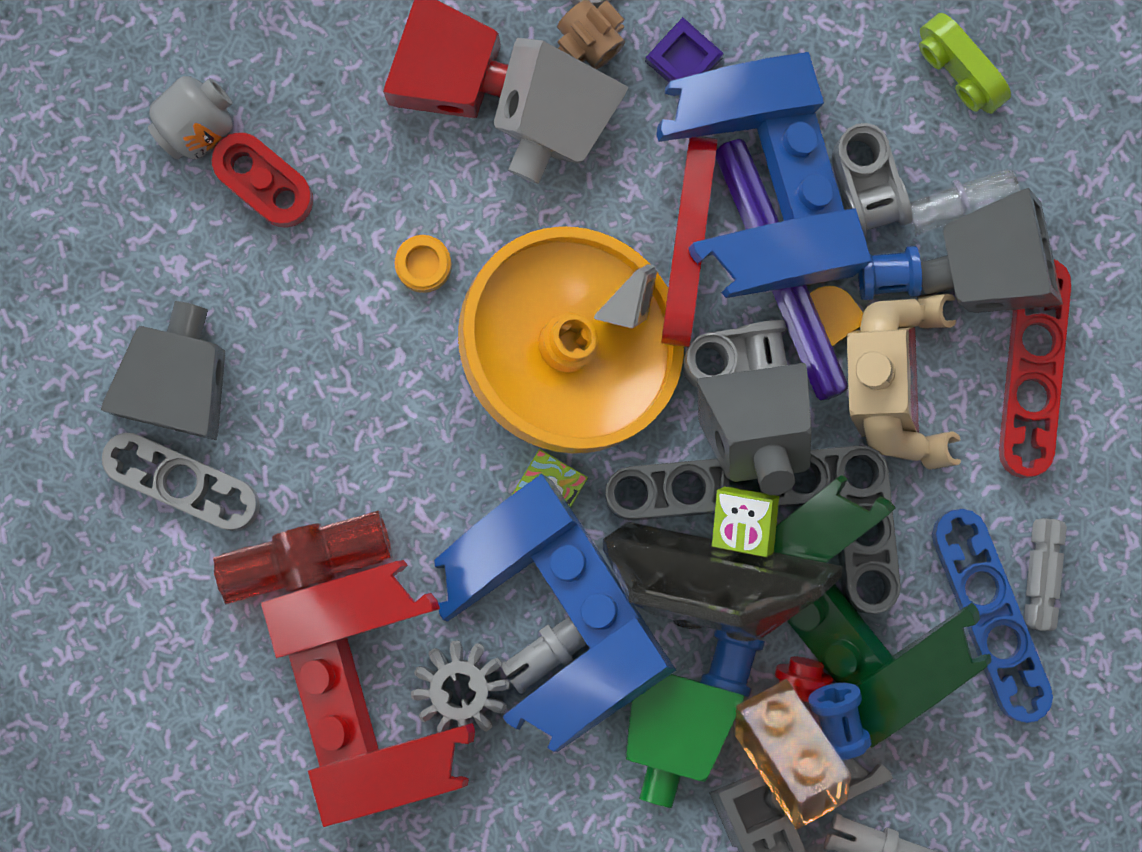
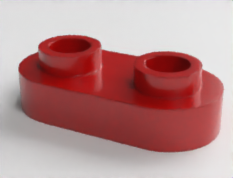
[212,133,313,228]

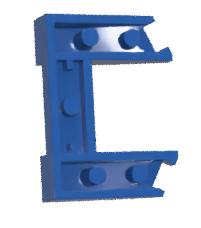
[656,52,872,298]
[434,474,676,752]

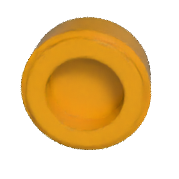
[395,235,452,293]

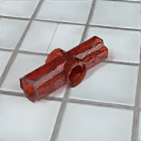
[213,511,393,605]

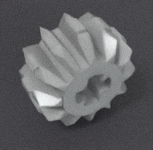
[411,640,510,732]

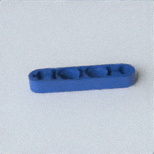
[932,509,1053,723]

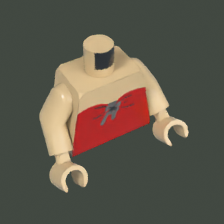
[847,294,961,469]

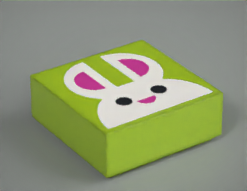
[712,486,779,557]

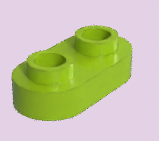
[919,13,1011,114]

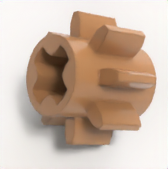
[557,0,625,69]

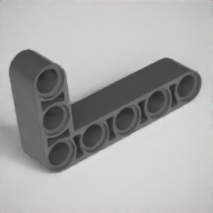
[605,445,901,614]

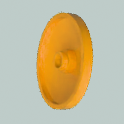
[458,227,684,453]

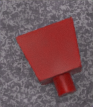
[383,0,508,118]

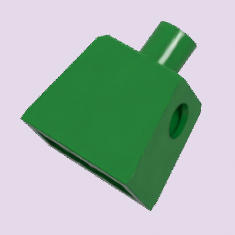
[625,674,744,808]

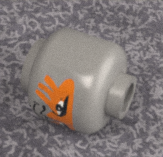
[148,76,233,160]

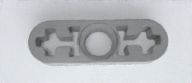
[102,433,260,531]

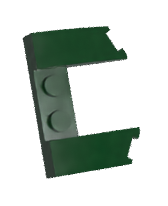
[726,475,992,748]

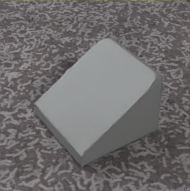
[594,264,657,328]

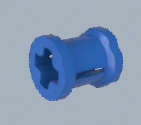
[858,246,922,300]
[700,627,765,697]
[808,683,872,760]

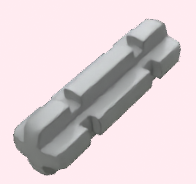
[1024,518,1067,631]

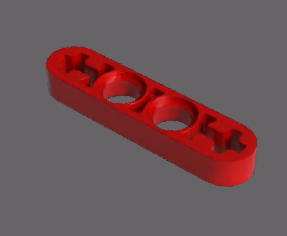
[661,136,718,347]
[999,259,1072,478]

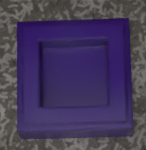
[645,17,724,82]

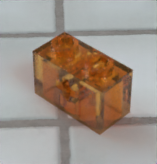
[735,679,852,830]

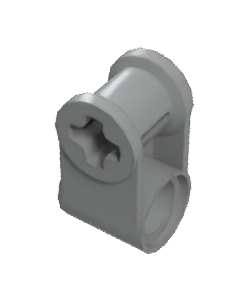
[832,123,912,237]
[682,320,787,387]

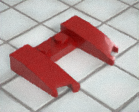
[261,560,475,827]

